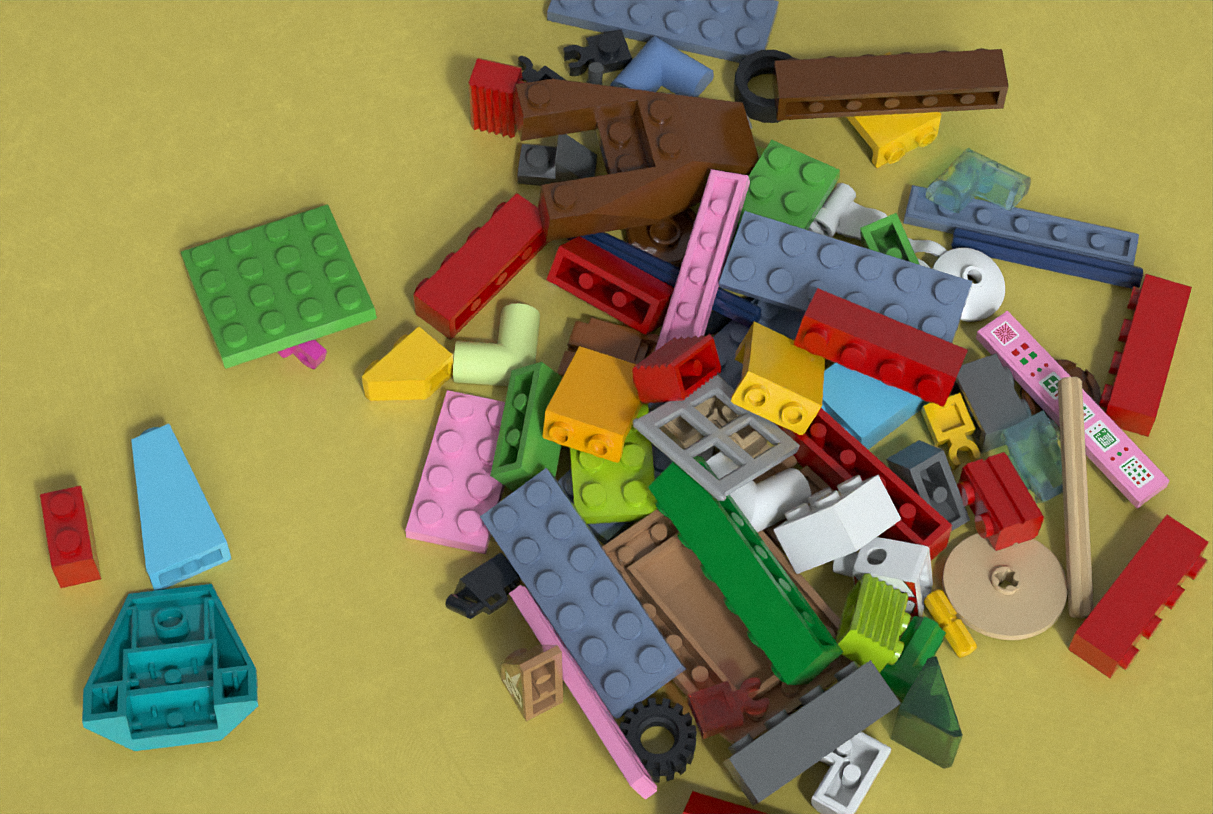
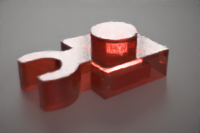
[687,677,769,739]

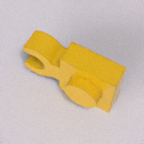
[921,393,980,470]

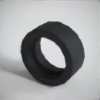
[734,50,793,123]

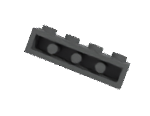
[723,660,901,806]

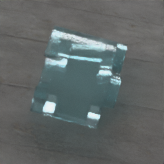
[1000,410,1063,503]

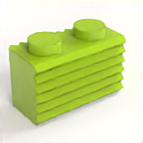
[836,573,911,673]

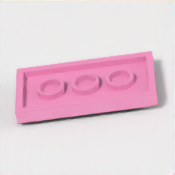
[405,390,505,554]

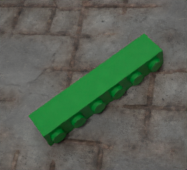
[648,456,843,685]

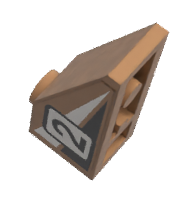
[501,645,563,721]

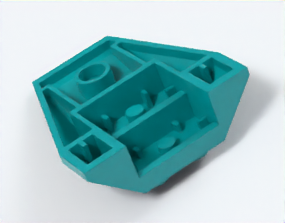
[82,584,258,751]

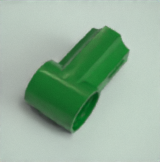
[880,616,946,704]

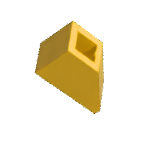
[362,326,453,401]

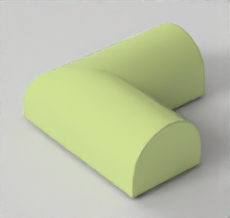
[453,303,540,386]

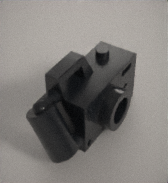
[445,552,521,619]

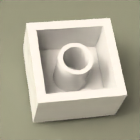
[774,475,901,574]

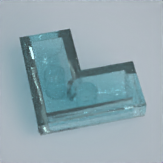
[925,148,1031,214]

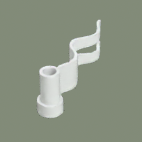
[809,183,947,268]

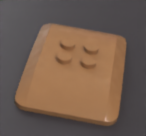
[602,509,858,744]

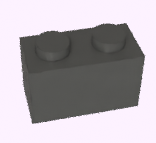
[950,354,1032,453]

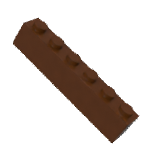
[772,48,1009,121]

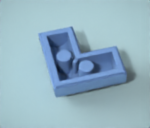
[610,36,714,97]

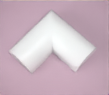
[706,452,811,533]
[811,732,892,814]

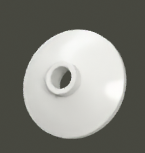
[932,248,1005,322]

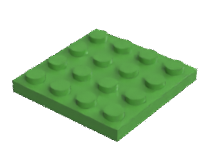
[181,204,377,369]

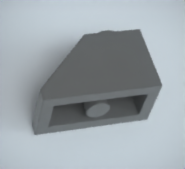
[886,440,970,531]

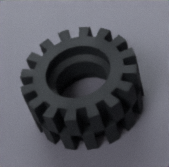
[620,698,697,783]

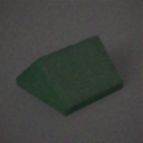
[890,656,963,769]

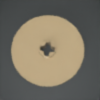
[942,533,1068,640]

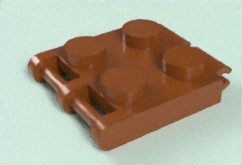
[557,317,659,377]

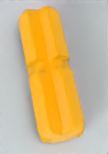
[923,589,977,658]

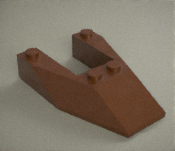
[512,79,759,242]

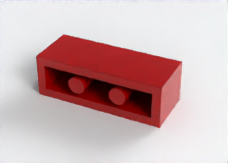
[546,236,674,335]

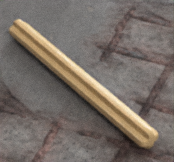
[1058,377,1094,619]

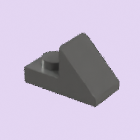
[517,134,597,186]

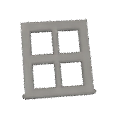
[632,375,800,501]

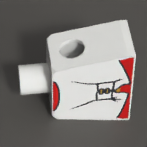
[833,537,933,618]

